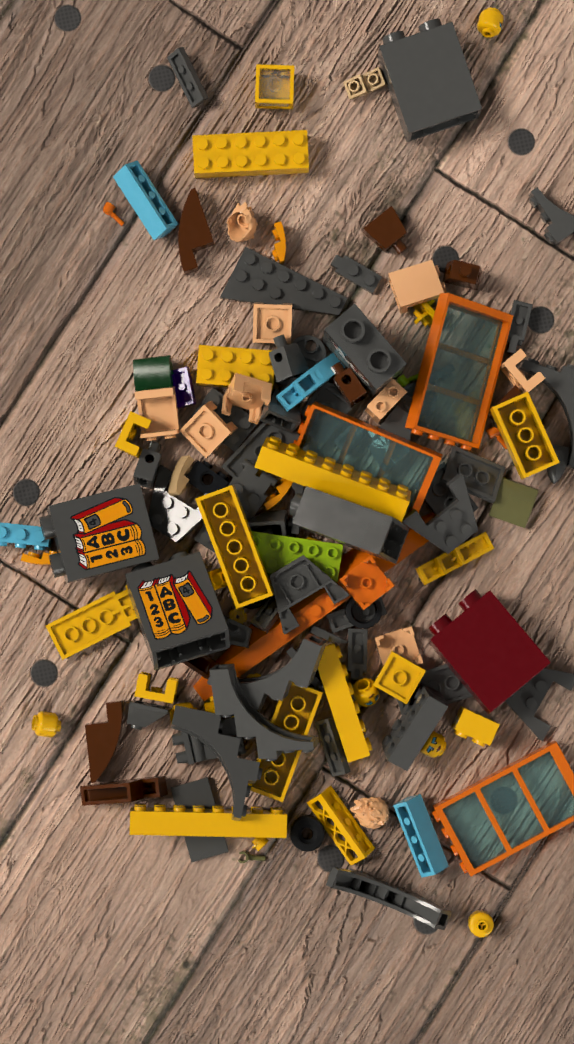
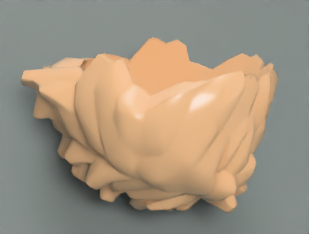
[226,202,258,243]
[350,797,390,829]

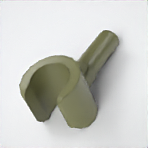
[238,850,266,863]

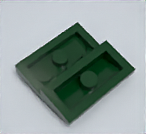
[133,355,174,391]

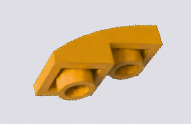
[272,221,286,265]
[264,478,293,511]
[20,550,57,565]

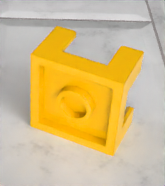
[115,411,152,458]
[373,651,426,704]
[134,672,179,704]

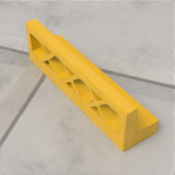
[307,786,375,866]

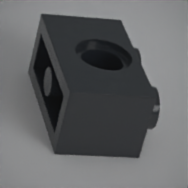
[186,460,229,494]

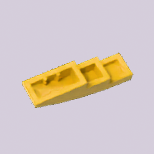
[415,532,495,585]

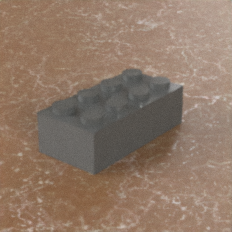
[382,683,448,771]

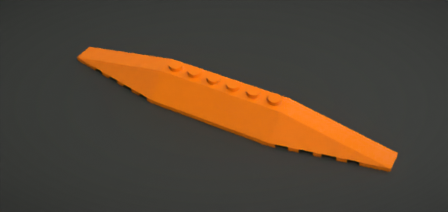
[193,512,435,702]

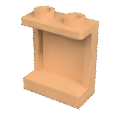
[388,260,447,314]
[364,379,407,424]
[134,387,180,441]

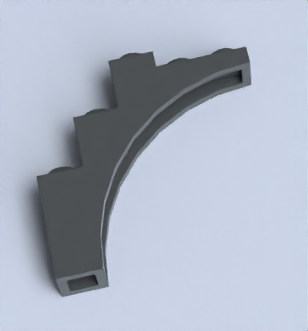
[529,187,574,246]
[520,358,574,469]
[207,633,327,712]
[209,664,319,761]
[171,705,262,821]
[326,867,452,930]

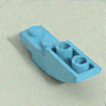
[276,353,345,412]

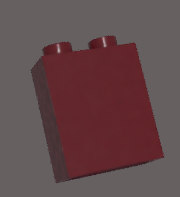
[428,589,551,715]

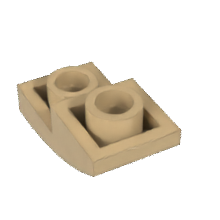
[343,67,388,100]
[168,455,194,496]

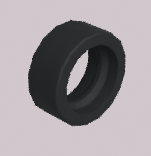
[345,597,382,629]

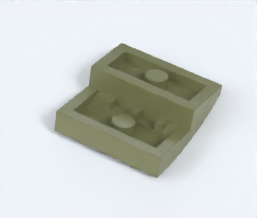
[489,477,539,528]

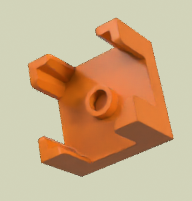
[339,555,394,610]

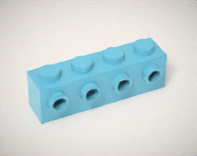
[113,160,178,240]
[0,522,52,551]
[393,794,449,878]

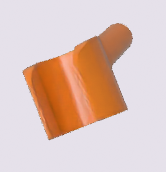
[103,202,124,226]
[486,427,507,449]

